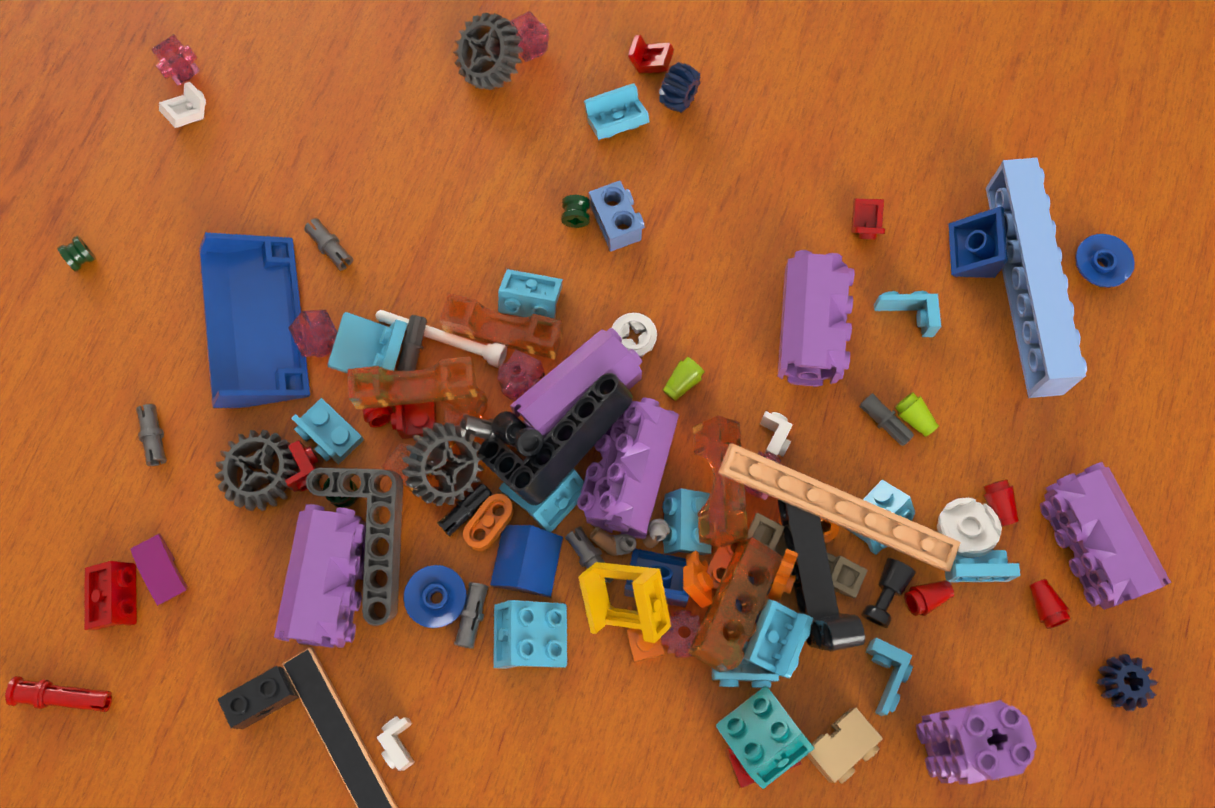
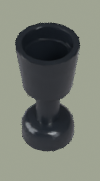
[492,411,544,456]
[861,558,916,628]

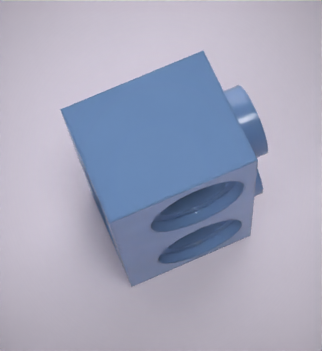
[589,181,645,252]

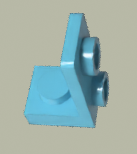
[874,291,941,337]
[865,638,913,716]

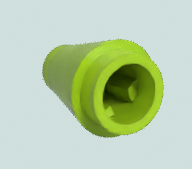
[663,357,705,401]
[895,392,939,437]

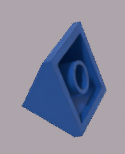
[948,206,1008,278]
[490,525,563,598]
[624,549,689,608]

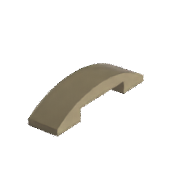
[743,513,868,598]

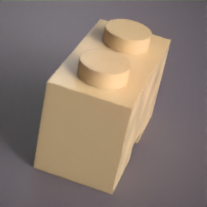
[806,707,883,784]

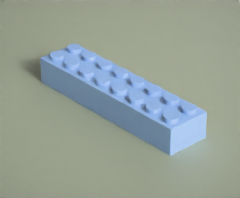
[986,158,1087,398]

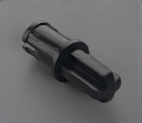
[437,484,493,537]

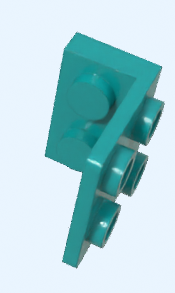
[716,686,815,789]

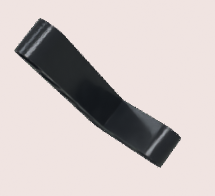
[478,373,633,505]
[778,499,865,651]

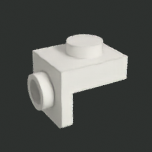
[159,82,206,128]
[760,411,793,461]
[377,716,415,771]

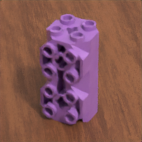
[777,250,855,387]
[510,328,642,439]
[577,398,679,539]
[1040,462,1171,610]
[274,504,366,648]
[916,700,1037,784]

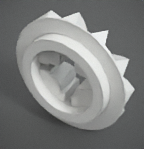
[612,313,657,357]

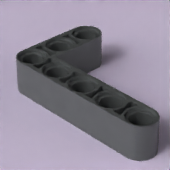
[306,468,403,626]

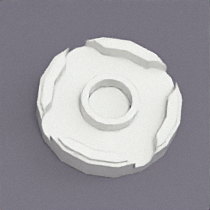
[937,497,1002,558]

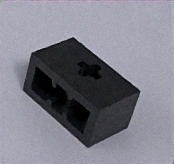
[218,666,300,730]

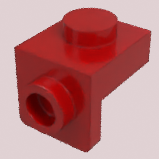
[628,35,674,73]
[851,198,885,239]
[285,440,322,492]

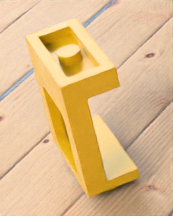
[578,562,671,643]

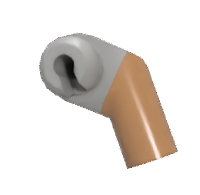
[642,519,671,548]
[589,526,637,556]

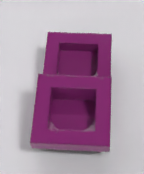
[130,533,188,606]

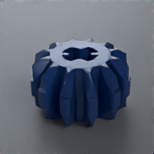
[659,62,700,112]
[1096,654,1158,711]

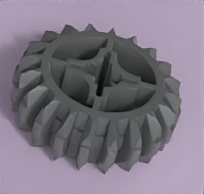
[453,13,524,90]
[402,422,485,506]
[215,430,298,511]

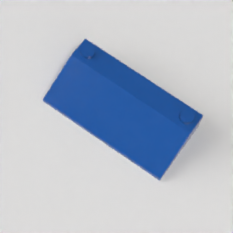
[199,232,310,408]

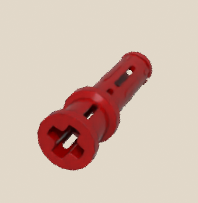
[5,676,112,712]

